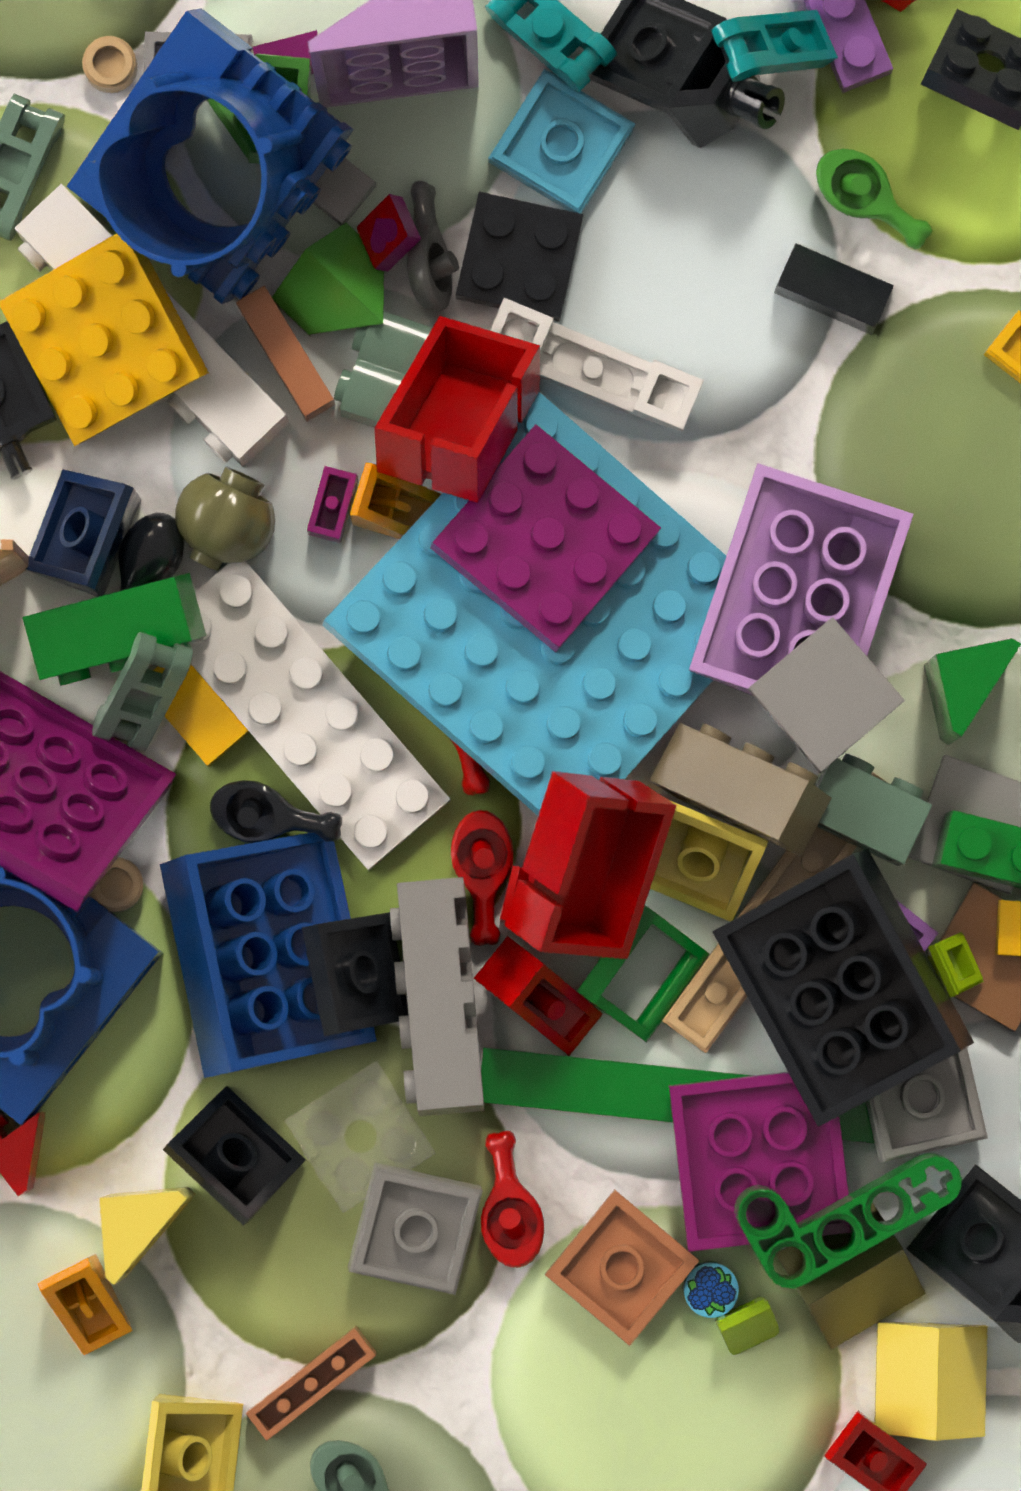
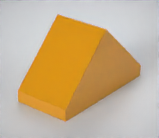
[350,463,441,539]
[37,1254,133,1355]

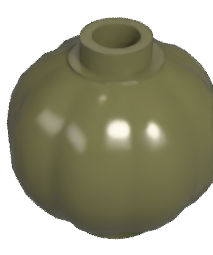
[175,467,275,571]

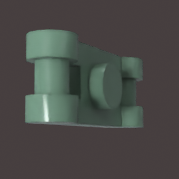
[0,94,65,241]
[92,632,193,751]

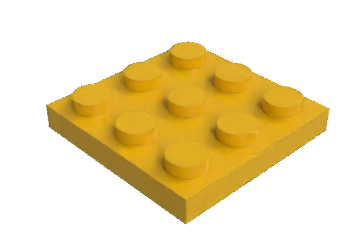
[0,233,209,446]

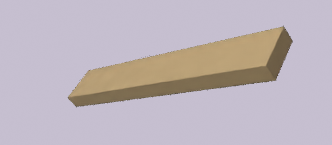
[662,772,886,1053]

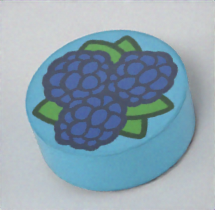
[683,1262,739,1318]

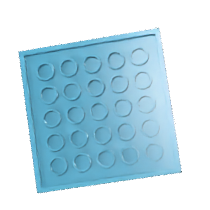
[322,392,726,816]

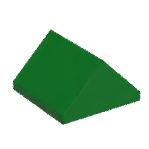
[924,638,1021,745]

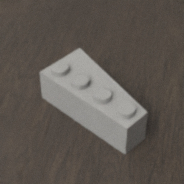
[390,877,485,1117]

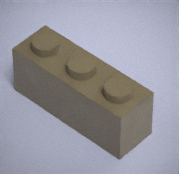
[650,723,831,856]

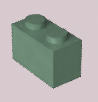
[816,753,932,866]

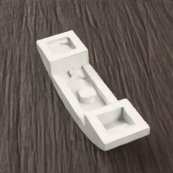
[490,298,704,431]

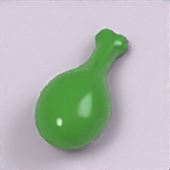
[816,148,933,250]

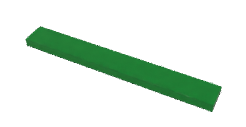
[481,1048,875,1144]

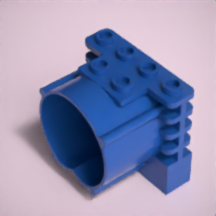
[66,8,353,304]
[0,867,163,1125]

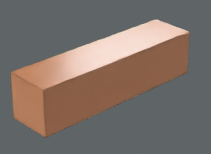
[236,285,335,422]
[246,1326,377,1441]

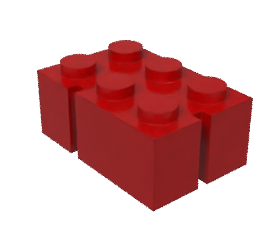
[375,316,540,503]
[504,771,677,959]

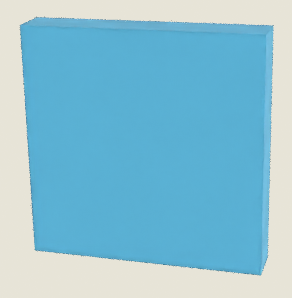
[488,69,636,214]

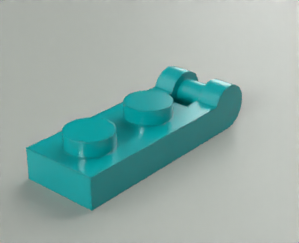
[711,10,838,82]

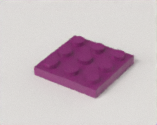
[430,424,661,652]
[668,1072,851,1252]

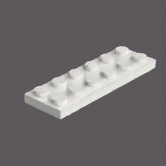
[190,561,451,871]

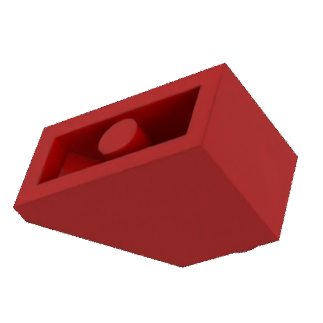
[473,936,603,1056]

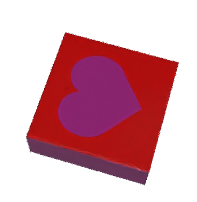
[356,194,421,272]

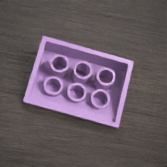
[308,0,479,108]
[689,463,914,696]

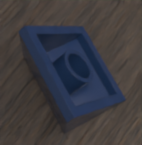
[25,469,141,597]

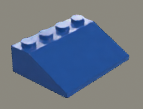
[159,833,377,1078]

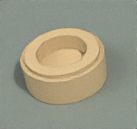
[82,36,138,93]
[90,857,143,913]

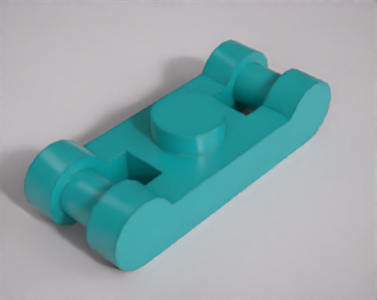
[485,0,617,93]

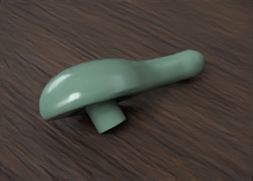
[310,1440,389,1491]

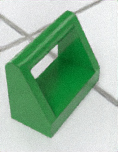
[577,905,710,1043]

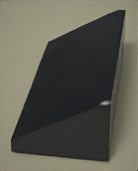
[774,243,894,335]

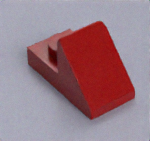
[0,1109,46,1196]
[824,1410,927,1491]

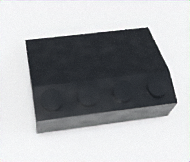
[713,849,974,1127]

